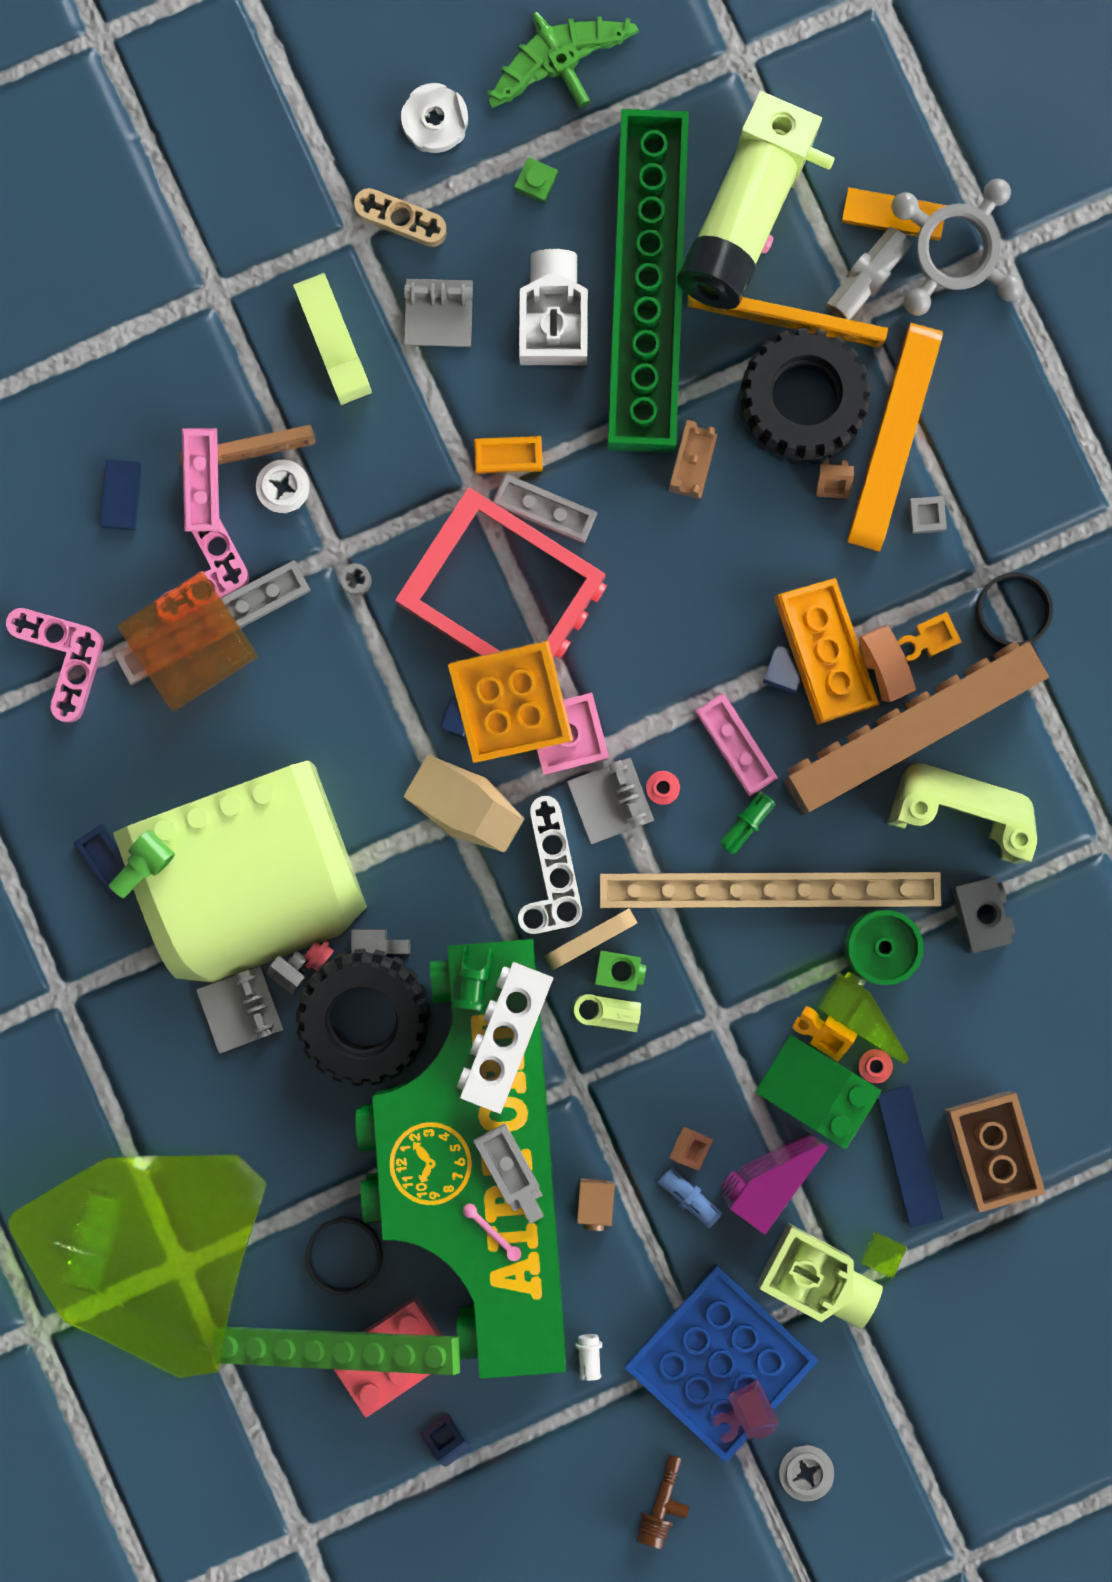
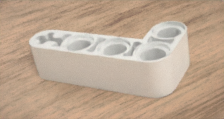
[518,796,582,934]

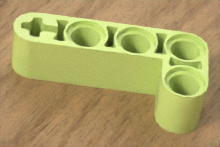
[293,273,372,405]

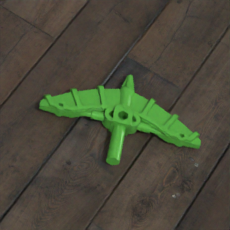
[487,12,639,109]

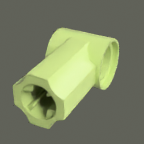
[572,994,641,1032]

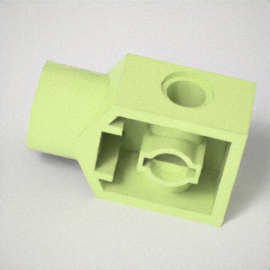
[756,1223,883,1329]

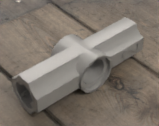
[826,227,912,320]

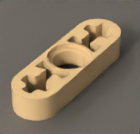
[354,188,447,247]
[543,908,637,971]

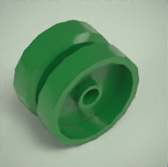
[843,910,924,985]

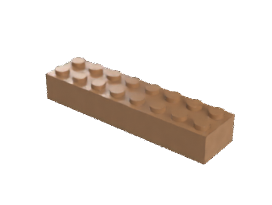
[783,641,1049,815]

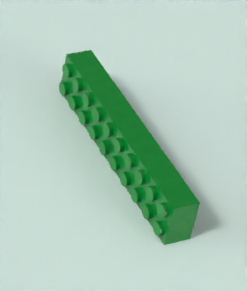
[607,109,689,453]

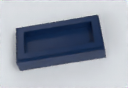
[100,459,142,530]
[73,824,125,899]

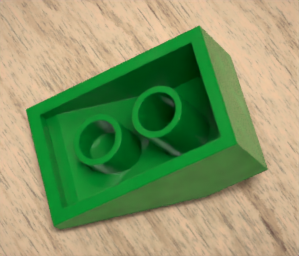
[755,1034,882,1149]

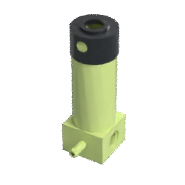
[677,91,835,310]

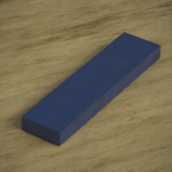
[877,1085,944,1228]

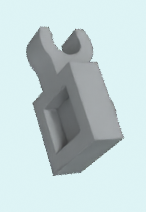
[351,930,411,956]

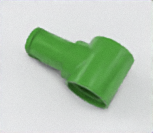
[109,829,175,898]

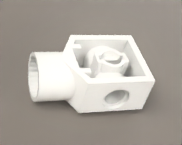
[519,249,588,366]

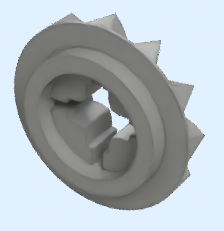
[779,1444,834,1501]

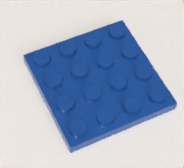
[624,1265,819,1463]

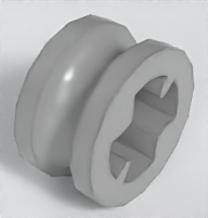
[340,563,372,596]

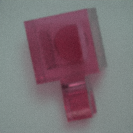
[713,1380,780,1443]

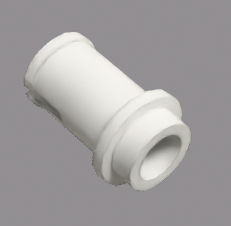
[575,1334,602,1381]

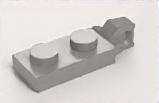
[473,1122,544,1224]

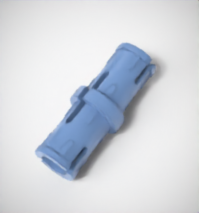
[657,1166,723,1229]

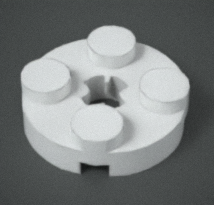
[401,83,468,153]

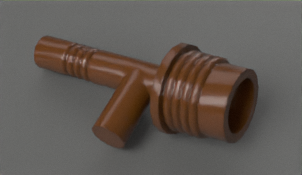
[636,1454,689,1549]

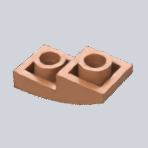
[858,625,916,702]

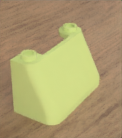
[887,763,1037,864]

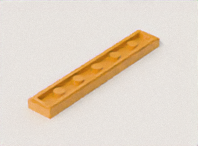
[686,295,888,348]

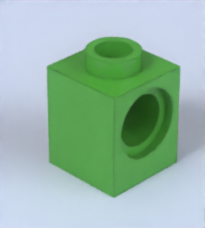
[595,950,646,991]

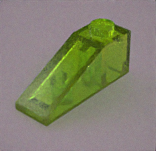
[815,971,909,1064]

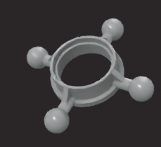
[891,178,1023,316]

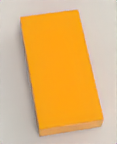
[474,436,543,474]

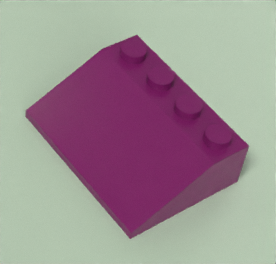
[720,1133,828,1235]

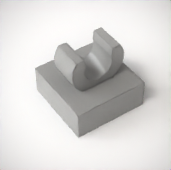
[267,951,307,996]

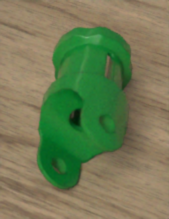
[453,944,493,1011]

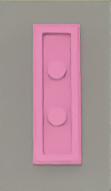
[182,428,220,531]
[695,693,778,797]

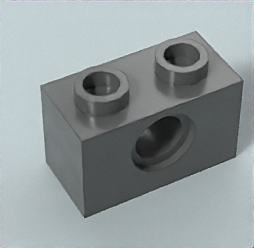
[950,877,1015,953]

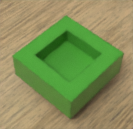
[514,157,558,204]

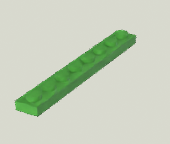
[214,1326,460,1375]

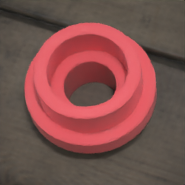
[646,771,680,805]
[304,940,334,972]
[858,1049,893,1083]

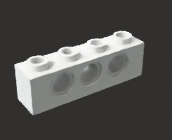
[456,962,553,1114]

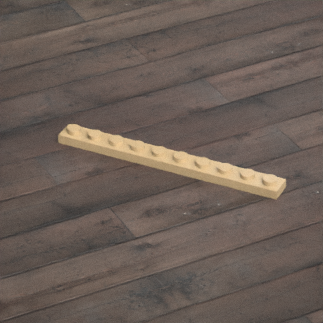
[600,872,941,908]

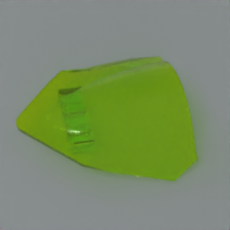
[9,1155,267,1378]

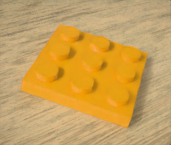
[448,640,573,763]

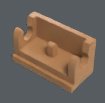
[669,420,718,500]

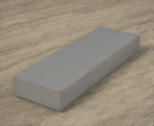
[493,473,598,545]

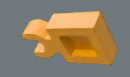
[898,612,962,662]
[792,1006,858,1062]

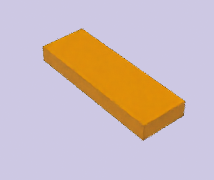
[841,187,947,241]

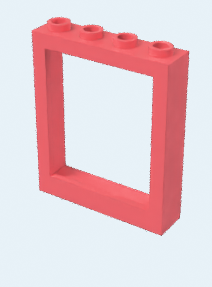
[395,487,607,659]

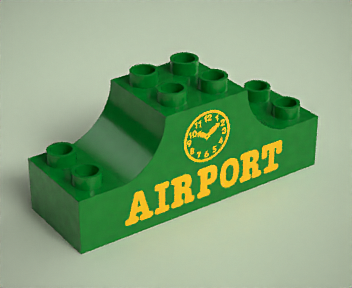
[356,939,566,1379]

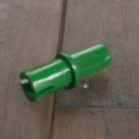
[720,791,776,854]

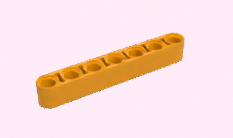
[847,322,943,552]

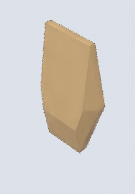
[403,755,525,852]

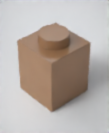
[577,1179,615,1231]

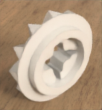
[256,460,310,514]

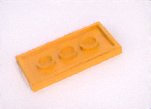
[773,578,879,725]

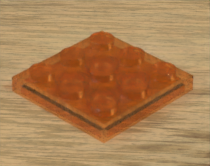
[117,571,259,712]

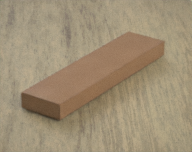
[178,424,316,467]

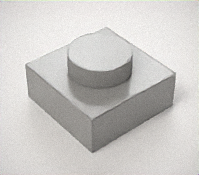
[908,496,947,534]

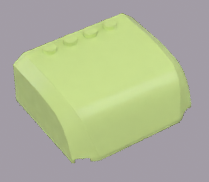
[113,761,367,983]

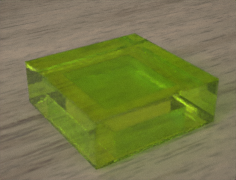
[861,1231,907,1278]

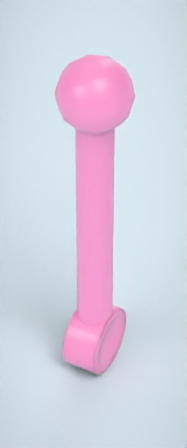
[463,1204,521,1261]

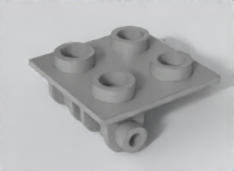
[404,279,473,347]
[567,757,654,844]
[196,966,283,1054]

